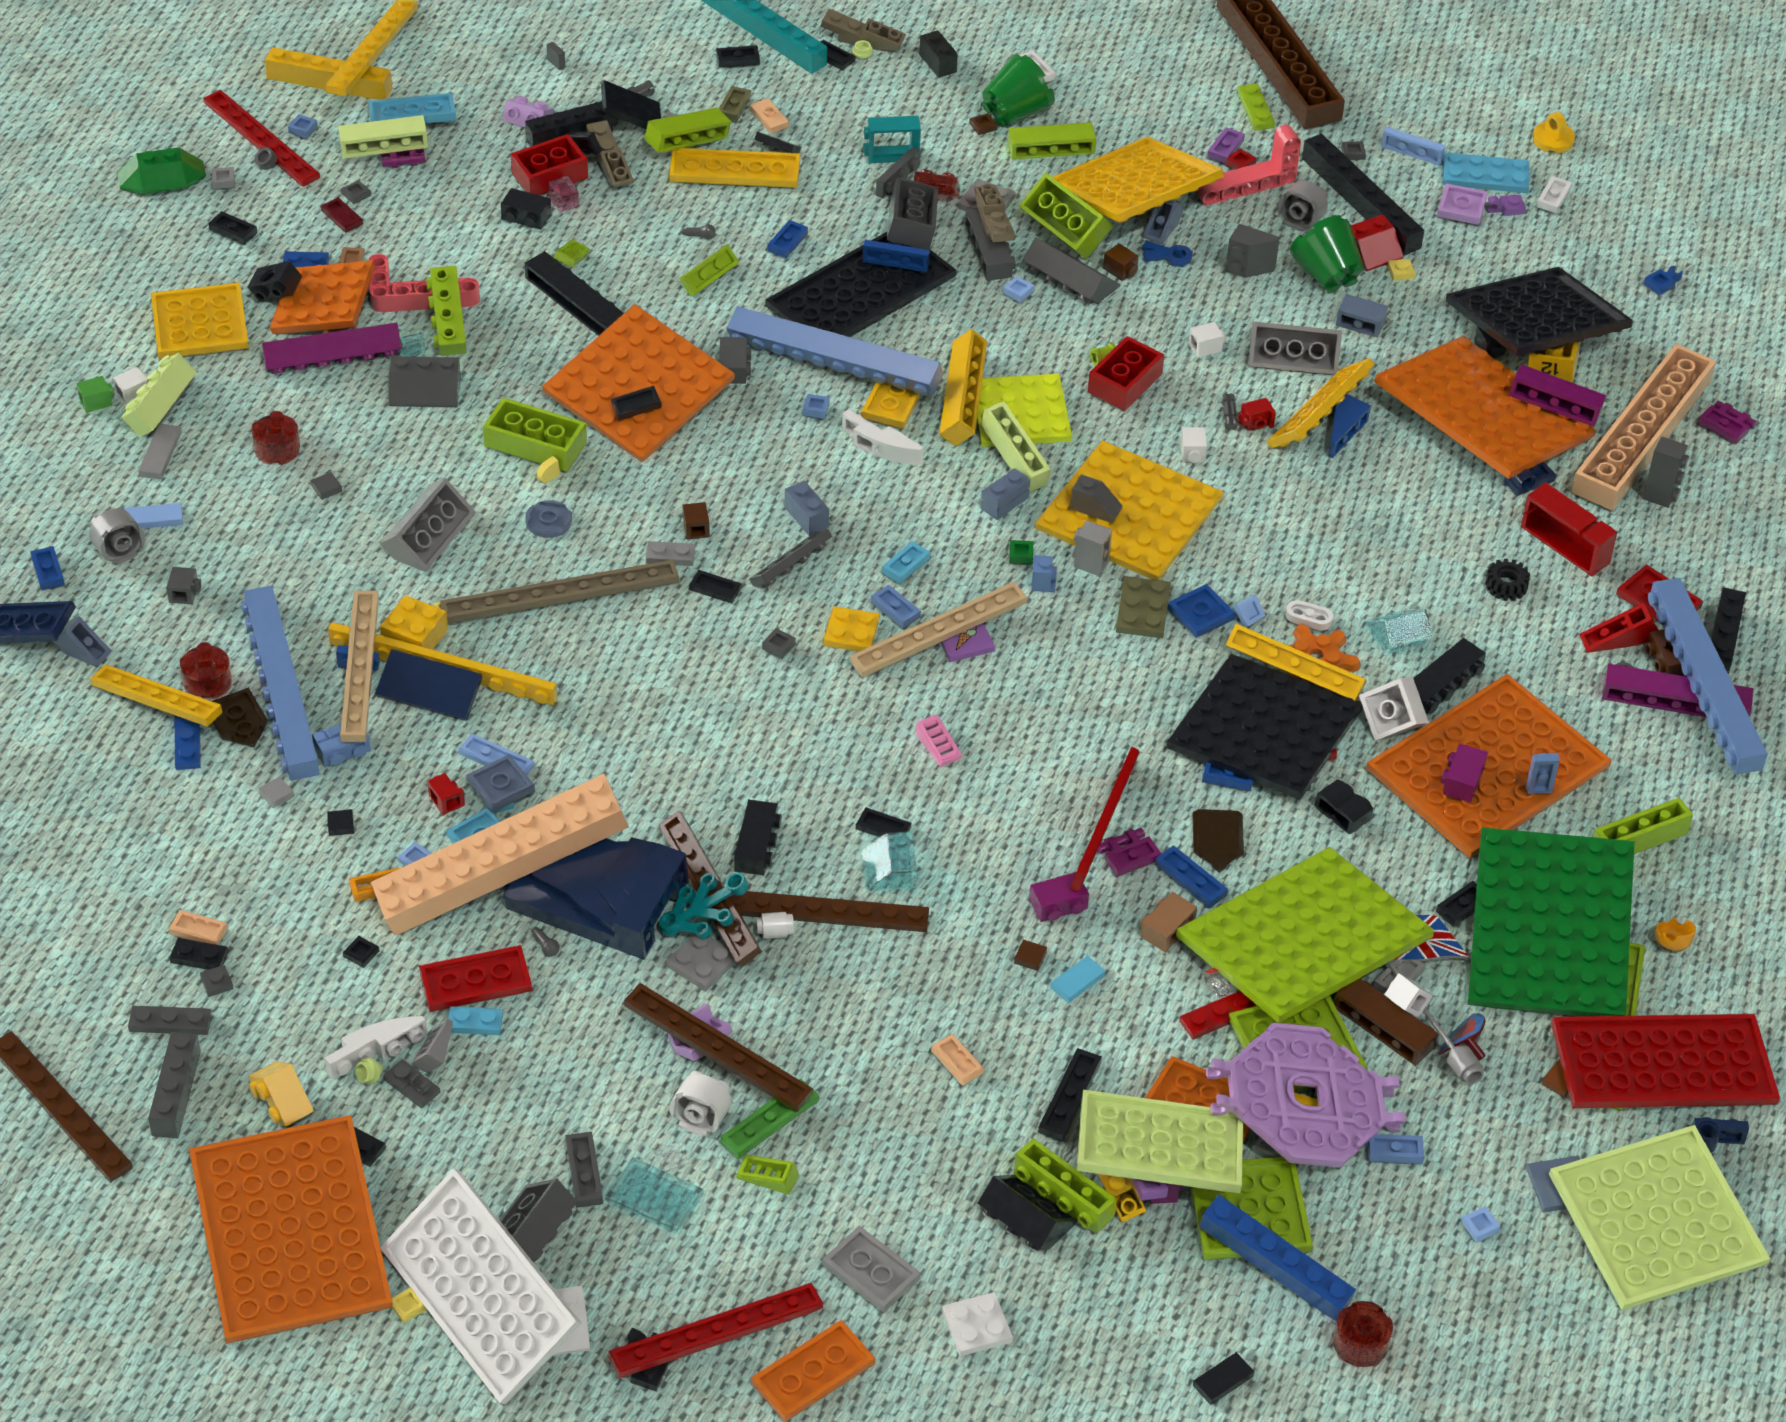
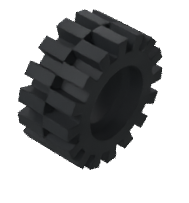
[1485,559,1530,601]

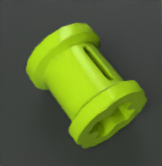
[1090,342,1116,366]

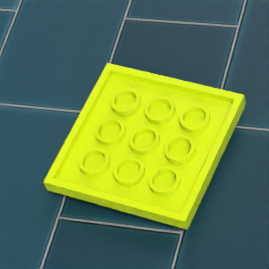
[977,373,1072,447]

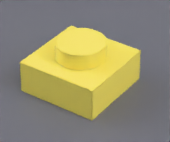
[1388,259,1415,281]

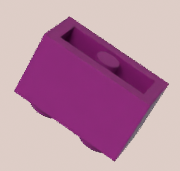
[1440,743,1488,803]
[1029,872,1089,922]

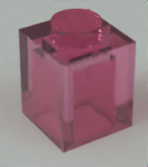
[548,176,579,213]

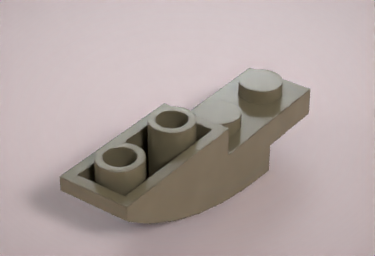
[820,9,906,50]
[586,120,634,188]
[974,184,1015,243]

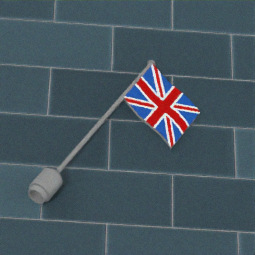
[1386,915,1484,1085]

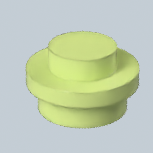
[852,40,873,59]

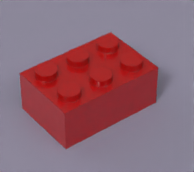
[510,134,588,195]
[1088,336,1164,411]

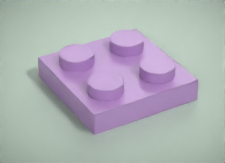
[1437,183,1488,225]

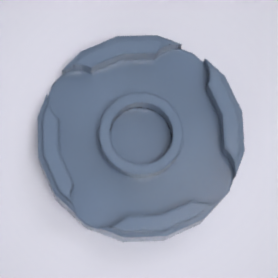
[526,500,572,538]

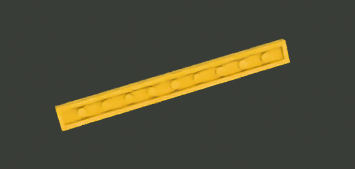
[325,0,418,96]
[328,622,558,705]

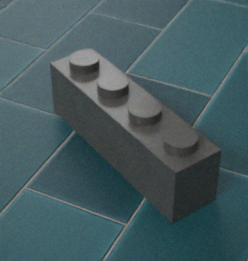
[965,207,1016,281]
[148,1032,201,1139]

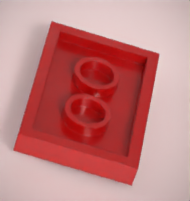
[1616,564,1703,621]

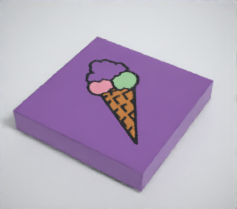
[940,623,995,662]

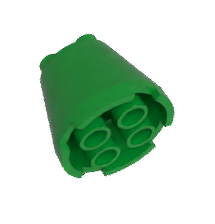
[982,53,1055,127]
[1290,215,1364,294]

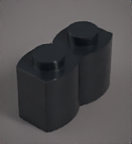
[1314,779,1373,834]

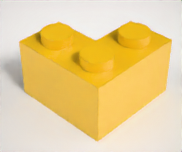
[248,1061,314,1126]

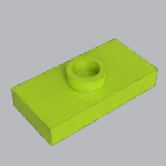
[553,239,590,268]

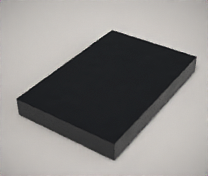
[601,80,661,129]

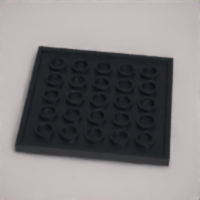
[1446,266,1632,356]
[1167,654,1363,800]

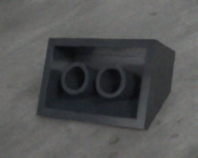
[977,1175,1078,1251]

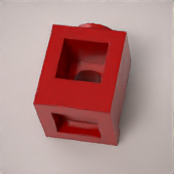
[1238,397,1276,431]
[427,773,465,815]

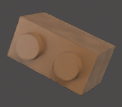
[1140,891,1197,953]

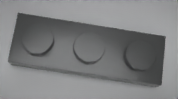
[876,147,921,199]
[128,1005,212,1035]
[565,1131,603,1208]

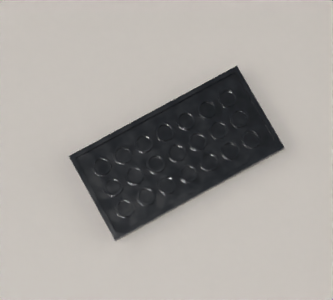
[765,232,956,337]

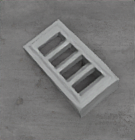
[412,1019,453,1072]

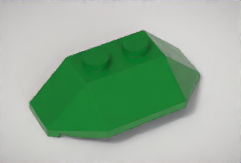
[117,147,206,194]

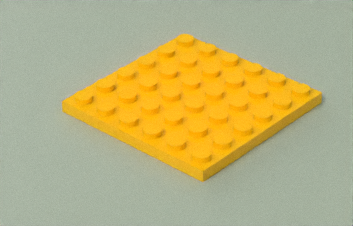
[1053,136,1224,223]
[1035,440,1224,580]

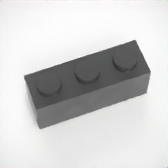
[1643,436,1689,508]

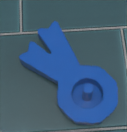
[1141,240,1193,267]

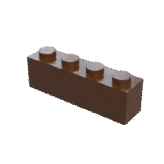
[1334,978,1438,1066]

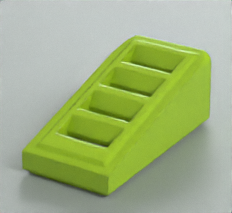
[736,1155,799,1195]

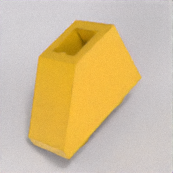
[1099,1174,1147,1223]

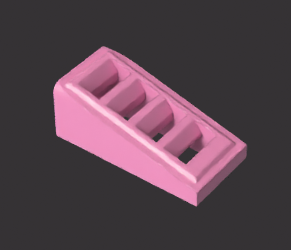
[916,714,962,767]

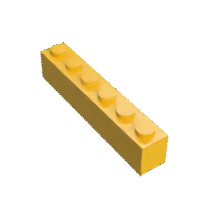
[265,47,393,100]
[939,328,987,446]

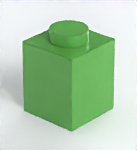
[76,376,114,413]

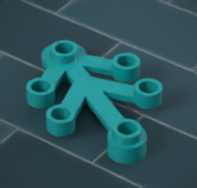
[659,872,748,939]

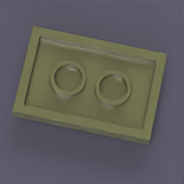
[1116,576,1171,638]

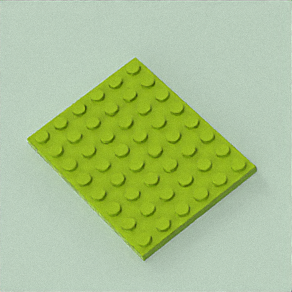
[1176,847,1434,1023]

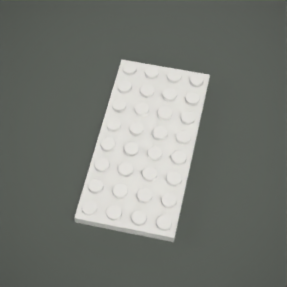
[380,1168,582,1405]

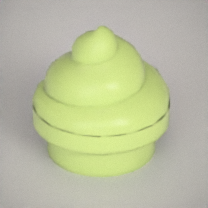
[355,1057,383,1084]

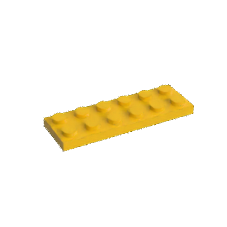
[669,148,800,188]
[1266,358,1375,448]

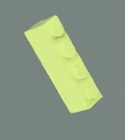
[338,115,428,159]
[121,353,197,436]
[981,401,1051,492]

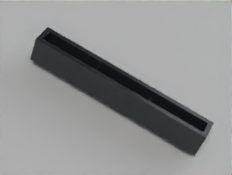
[1302,133,1424,256]
[524,251,624,336]

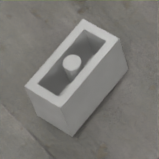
[1072,520,1112,577]

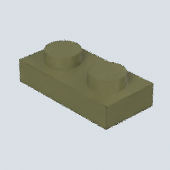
[719,86,751,122]

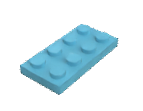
[368,93,456,125]
[1443,152,1529,193]

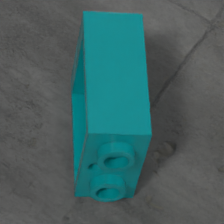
[863,115,921,163]

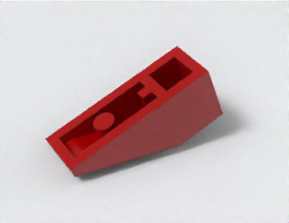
[1579,602,1658,653]

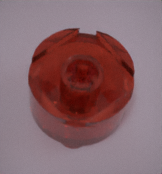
[251,411,300,465]
[180,642,232,699]
[1333,1301,1393,1367]

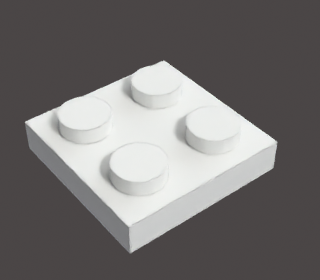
[942,1292,1013,1356]

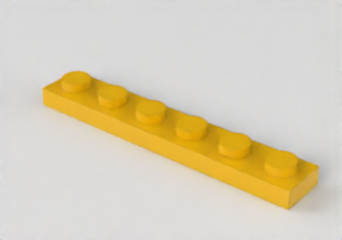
[1225,623,1367,701]
[90,664,222,727]

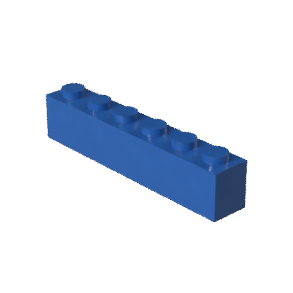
[1199,1194,1356,1322]

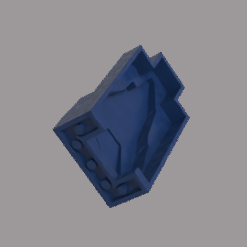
[503,837,689,960]

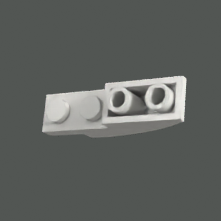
[842,409,924,465]
[325,1016,427,1080]

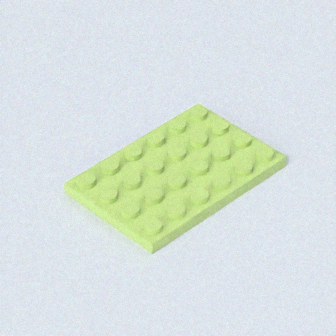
[1077,1090,1243,1193]

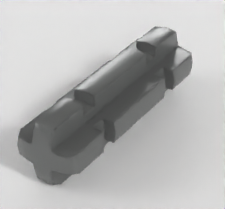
[1222,393,1238,430]

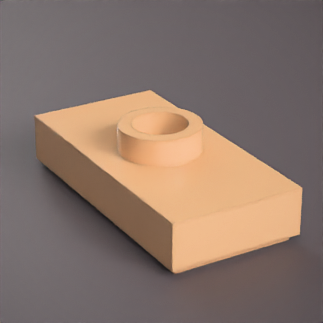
[750,98,789,134]
[169,910,228,945]
[931,1034,984,1086]

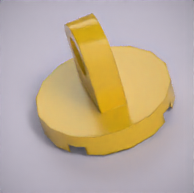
[1533,112,1575,153]

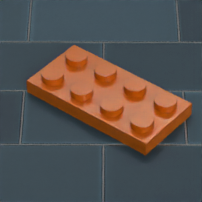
[751,1320,875,1422]

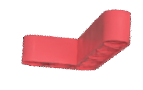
[1195,124,1301,206]
[368,254,480,312]

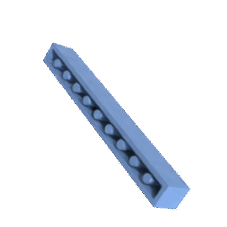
[727,306,944,396]
[1648,578,1768,775]
[241,585,320,781]

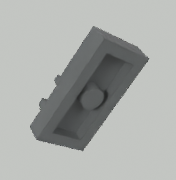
[383,1059,441,1109]

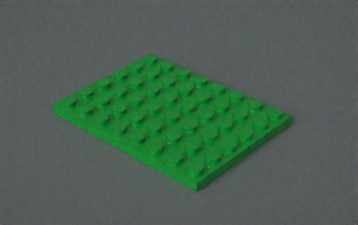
[1468,827,1635,1016]

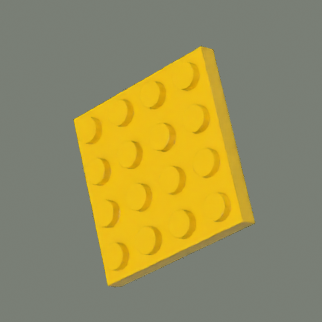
[151,282,249,359]

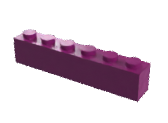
[262,322,402,374]
[1602,663,1754,717]

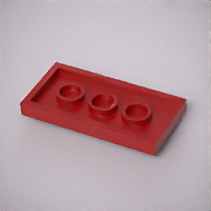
[419,945,532,1012]

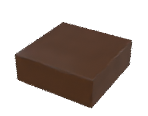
[969,113,998,135]
[1014,939,1047,971]

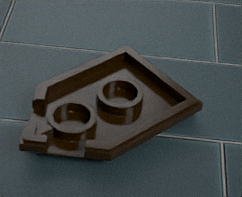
[212,687,268,747]
[1193,809,1244,873]

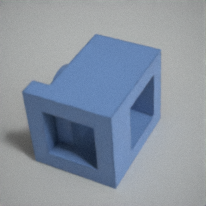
[1031,555,1057,593]

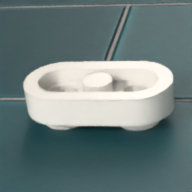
[1286,600,1333,631]

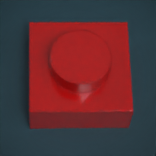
[1226,148,1256,170]

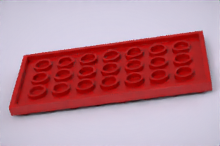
[1551,1014,1780,1109]

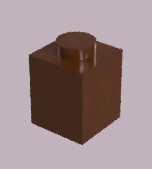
[1103,243,1138,281]
[682,502,710,540]

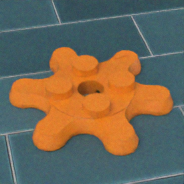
[1287,624,1361,680]

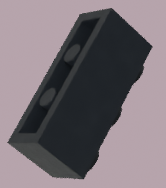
[734,799,782,876]

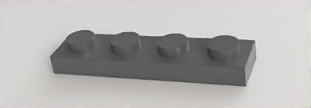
[749,529,833,587]

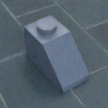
[1143,200,1185,244]
[54,616,112,667]

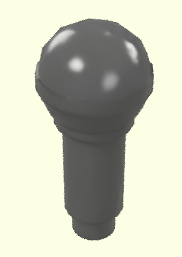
[682,224,716,239]
[531,927,560,957]

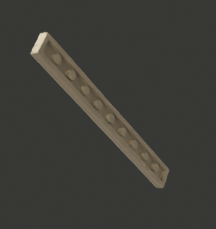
[440,560,679,624]

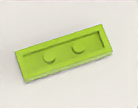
[1237,83,1275,131]
[679,244,740,296]

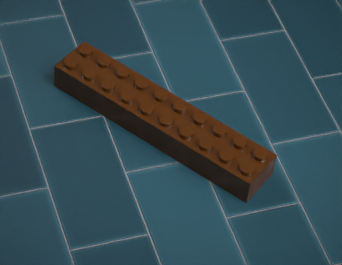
[1217,0,1345,129]

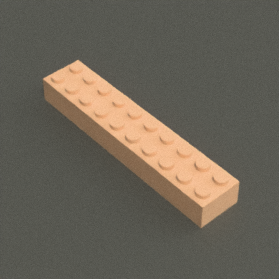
[1571,344,1716,511]
[371,774,629,935]

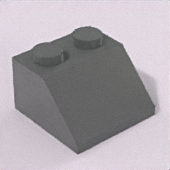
[1225,224,1280,278]

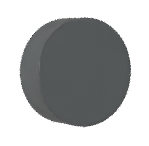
[254,147,277,170]

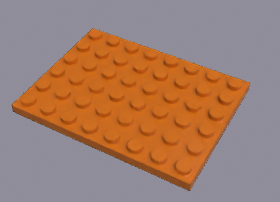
[1374,336,1596,479]
[1366,674,1612,859]
[189,1115,393,1344]

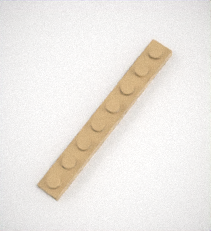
[850,581,1027,678]
[340,591,379,742]

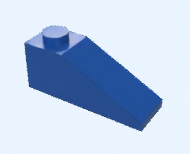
[1329,394,1371,458]

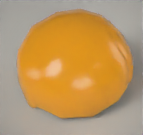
[1654,917,1696,952]

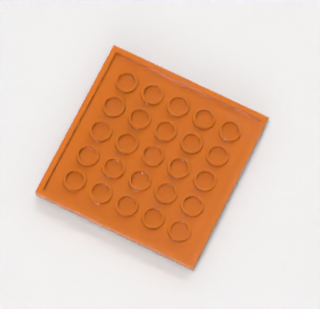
[542,304,735,462]

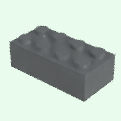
[887,177,939,250]

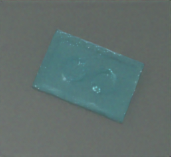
[605,1157,704,1234]

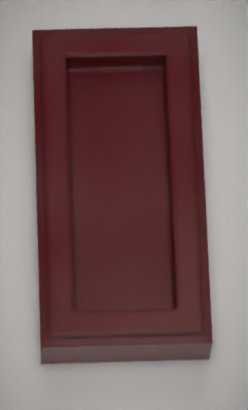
[320,197,363,233]

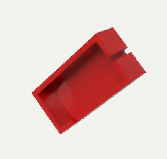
[1521,482,1618,577]

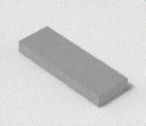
[138,424,182,480]

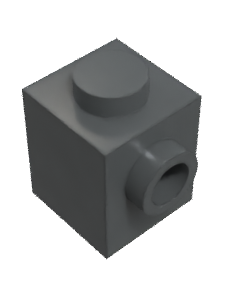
[166,567,201,605]

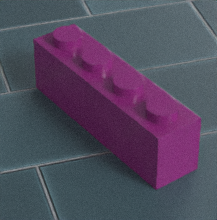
[1508,364,1607,427]

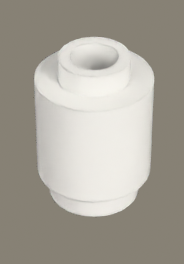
[756,912,794,939]

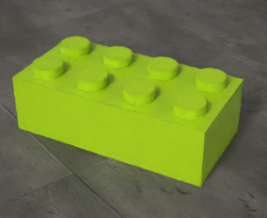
[1019,172,1114,260]
[483,397,587,472]

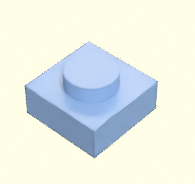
[1003,276,1034,303]
[1234,595,1266,627]
[1461,1206,1501,1243]

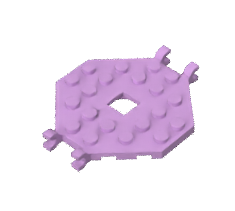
[1206,1022,1406,1168]

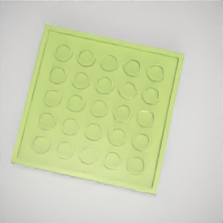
[1549,1125,1770,1310]

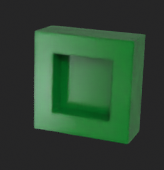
[1009,540,1034,565]

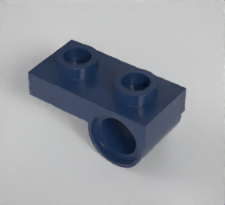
[1504,462,1556,496]
[1692,1117,1749,1153]

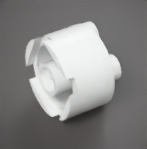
[669,1071,731,1136]

